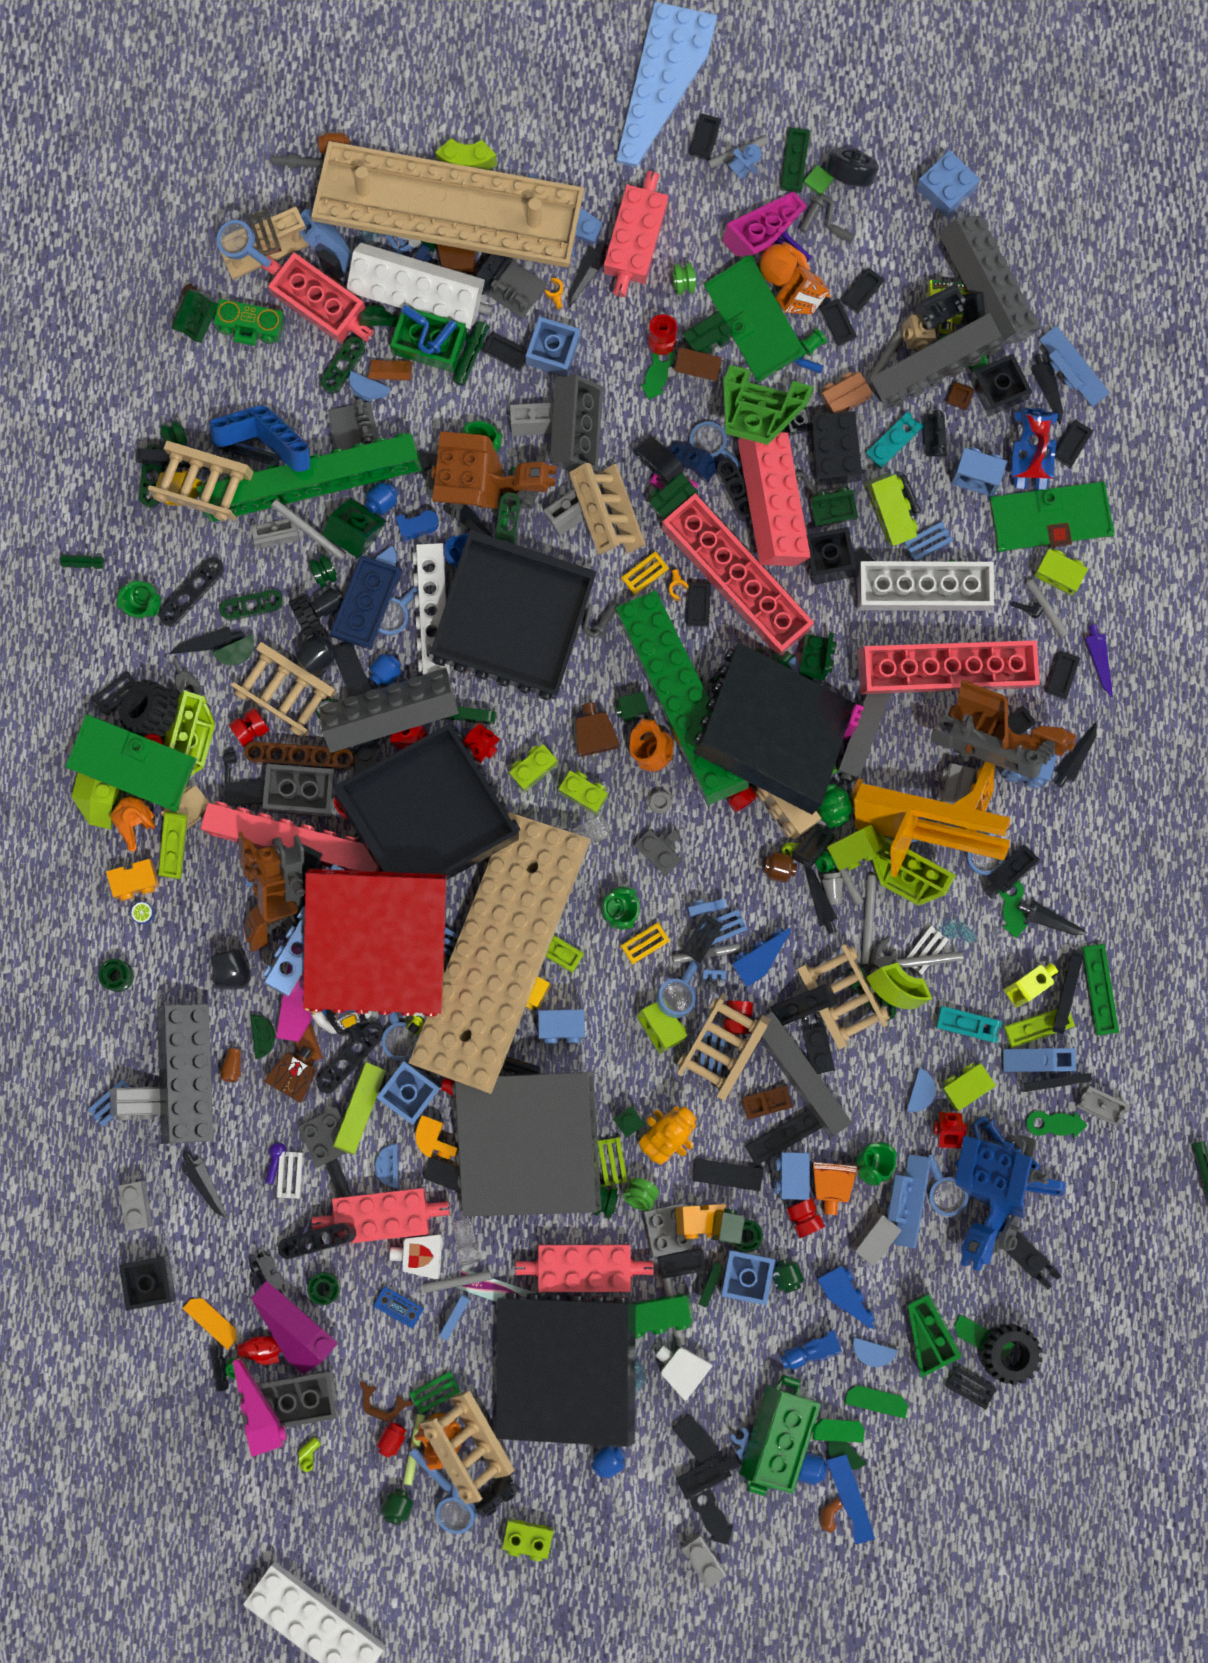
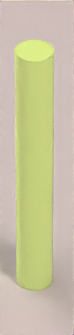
[403,1414,426,1485]

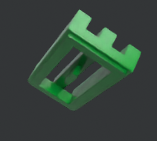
[409,1371,461,1414]

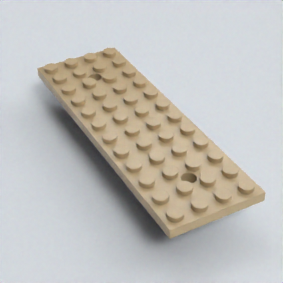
[311,141,584,268]
[409,812,591,1094]

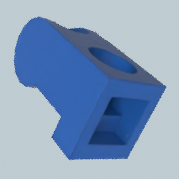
[396,510,439,542]

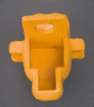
[638,1106,697,1165]

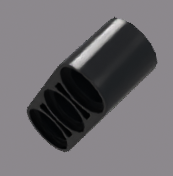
[632,435,684,484]
[716,458,752,522]

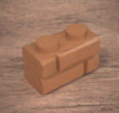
[820,371,872,413]

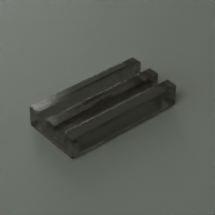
[247,208,282,256]

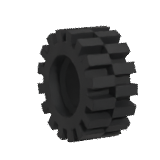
[289,594,323,637]

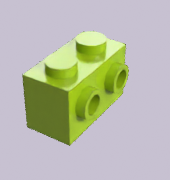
[1033,549,1089,596]
[509,744,558,793]
[558,770,608,816]
[827,824,884,871]
[636,998,687,1055]
[941,1062,996,1111]
[502,1518,554,1561]

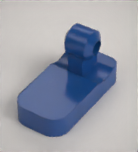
[1026,1160,1066,1196]

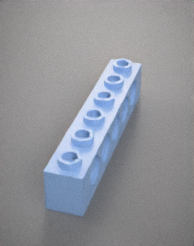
[262,864,344,997]

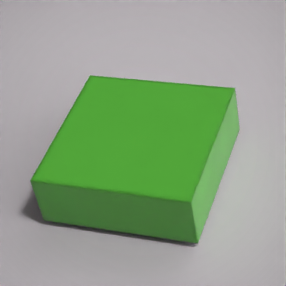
[804,165,834,196]

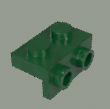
[171,289,219,343]
[810,487,859,528]

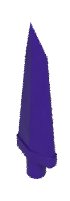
[1085,624,1113,698]

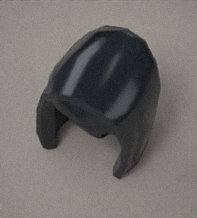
[295,635,335,678]
[211,949,251,990]

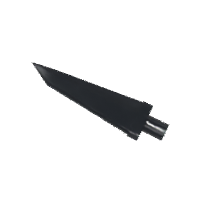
[568,241,608,308]
[1031,353,1064,425]
[443,503,491,536]
[169,626,244,654]
[1055,722,1097,788]
[804,865,838,935]
[1017,900,1087,936]
[182,1151,228,1219]

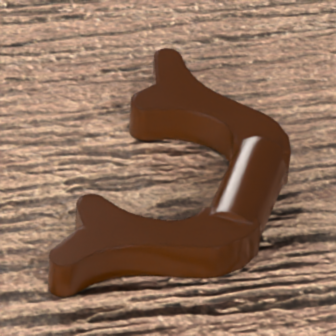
[360,1381,413,1422]

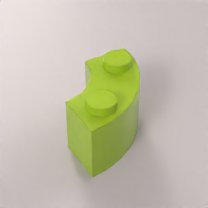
[435,138,497,170]
[866,963,933,1009]

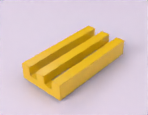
[621,551,669,596]
[620,922,670,965]

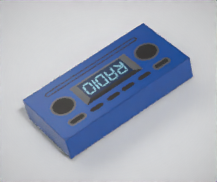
[373,1286,424,1329]

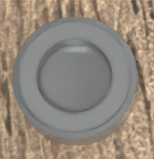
[649,791,672,814]

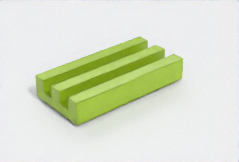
[598,1137,628,1186]

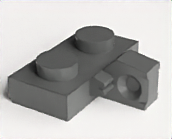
[634,829,682,877]

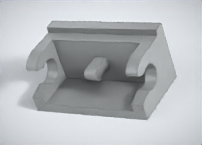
[510,403,554,436]
[251,519,300,549]
[1076,1086,1131,1126]
[850,1212,902,1267]

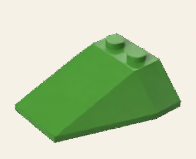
[723,365,814,445]

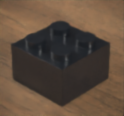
[970,353,1032,417]
[807,527,857,585]
[119,1255,176,1311]

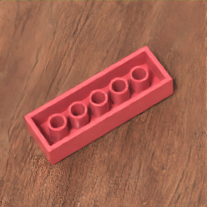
[738,432,811,566]

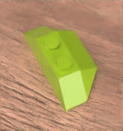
[162,690,215,776]
[71,773,121,830]
[872,835,956,906]

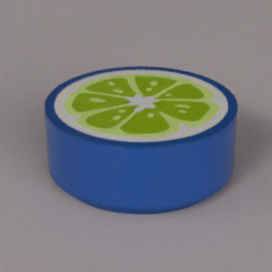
[130,901,154,924]

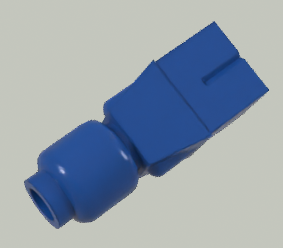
[780,1330,843,1370]

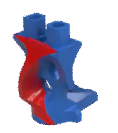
[1009,407,1058,490]

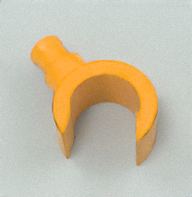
[544,278,563,309]
[669,569,689,601]

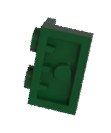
[799,632,837,680]

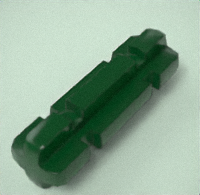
[60,554,104,569]

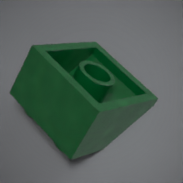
[322,498,387,558]

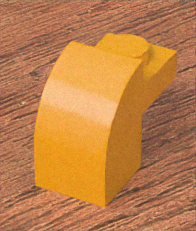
[415,1115,459,1160]

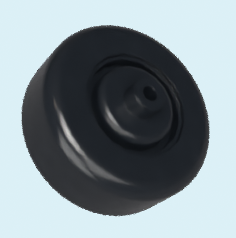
[825,148,879,187]

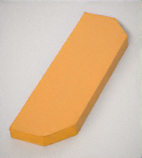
[182,1298,237,1350]

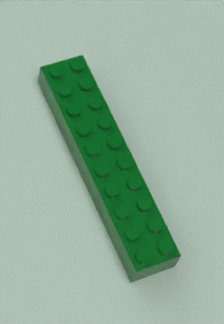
[197,433,423,523]
[616,590,749,806]

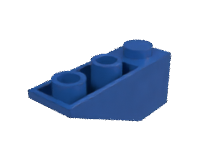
[731,928,791,988]
[816,1265,876,1329]

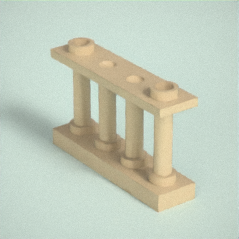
[216,207,310,280]
[148,441,253,522]
[569,463,646,554]
[231,642,337,737]
[797,944,890,1050]
[677,993,770,1101]
[420,1390,514,1504]

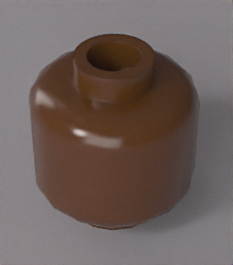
[763,852,797,883]

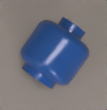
[365,482,398,515]
[369,653,402,686]
[591,1446,626,1479]
[797,1452,827,1486]

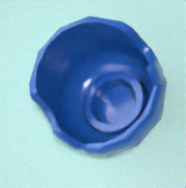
[443,533,468,568]

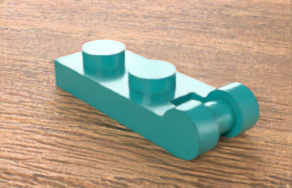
[865,411,924,469]
[936,1006,1002,1044]

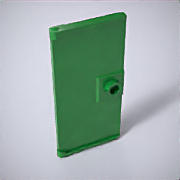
[704,255,807,382]
[990,481,1115,553]
[66,714,197,812]

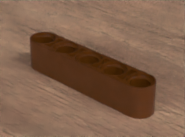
[244,742,354,771]

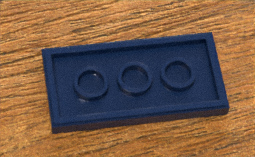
[330,555,403,650]

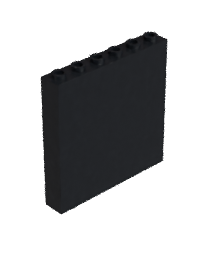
[429,530,597,701]
[693,642,855,815]
[332,723,521,880]
[496,1292,636,1447]

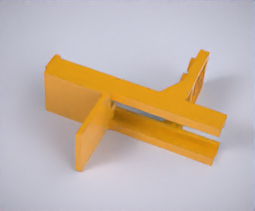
[852,761,1010,877]

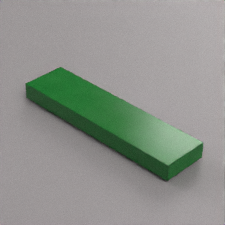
[1081,944,1119,1036]

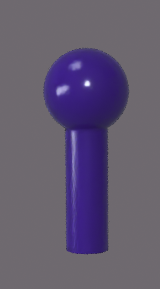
[264,1142,287,1185]

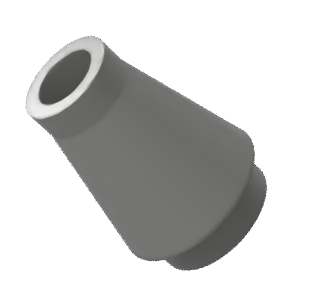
[821,872,844,905]

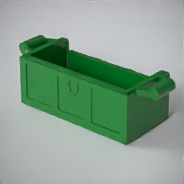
[739,1375,821,1496]

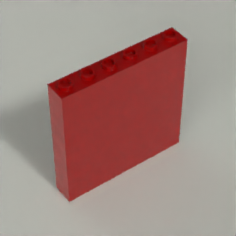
[303,869,447,1017]

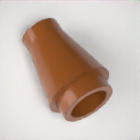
[219,1048,241,1083]

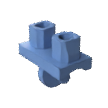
[728,144,762,179]

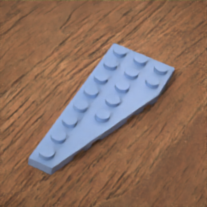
[616,2,717,167]

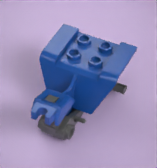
[955,1135,1050,1270]

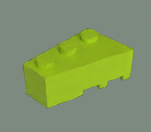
[862,473,918,546]

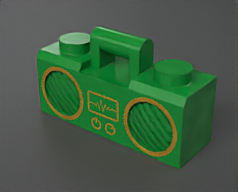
[214,299,286,346]

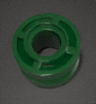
[160,419,188,447]
[308,553,338,588]
[98,959,134,992]
[593,1184,619,1219]
[733,1220,764,1252]
[307,1272,341,1305]

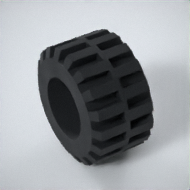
[119,679,178,737]
[979,1323,1043,1385]

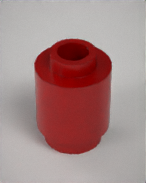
[376,1421,407,1458]

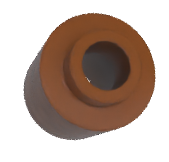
[319,132,350,155]

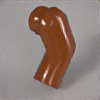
[820,1497,844,1533]

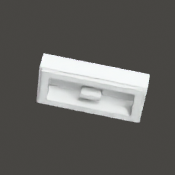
[905,926,949,975]
[277,1152,303,1199]

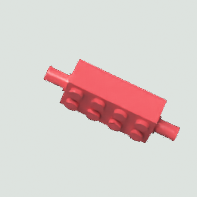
[604,171,669,297]
[261,253,374,344]
[312,1188,450,1244]
[516,1244,653,1292]

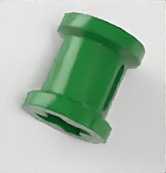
[799,328,827,357]

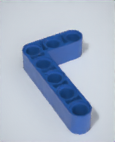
[210,406,311,471]

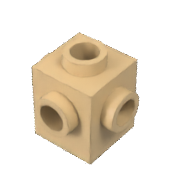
[902,315,936,351]

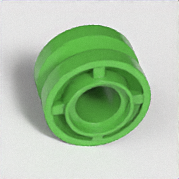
[672,262,696,295]
[623,1178,659,1211]

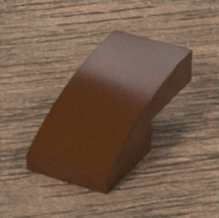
[742,1085,794,1120]

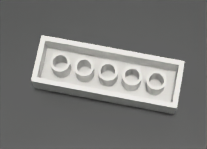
[346,243,485,329]
[857,561,994,611]
[243,1561,386,1663]

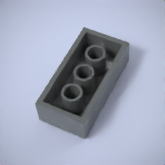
[550,374,603,472]
[238,1370,340,1435]

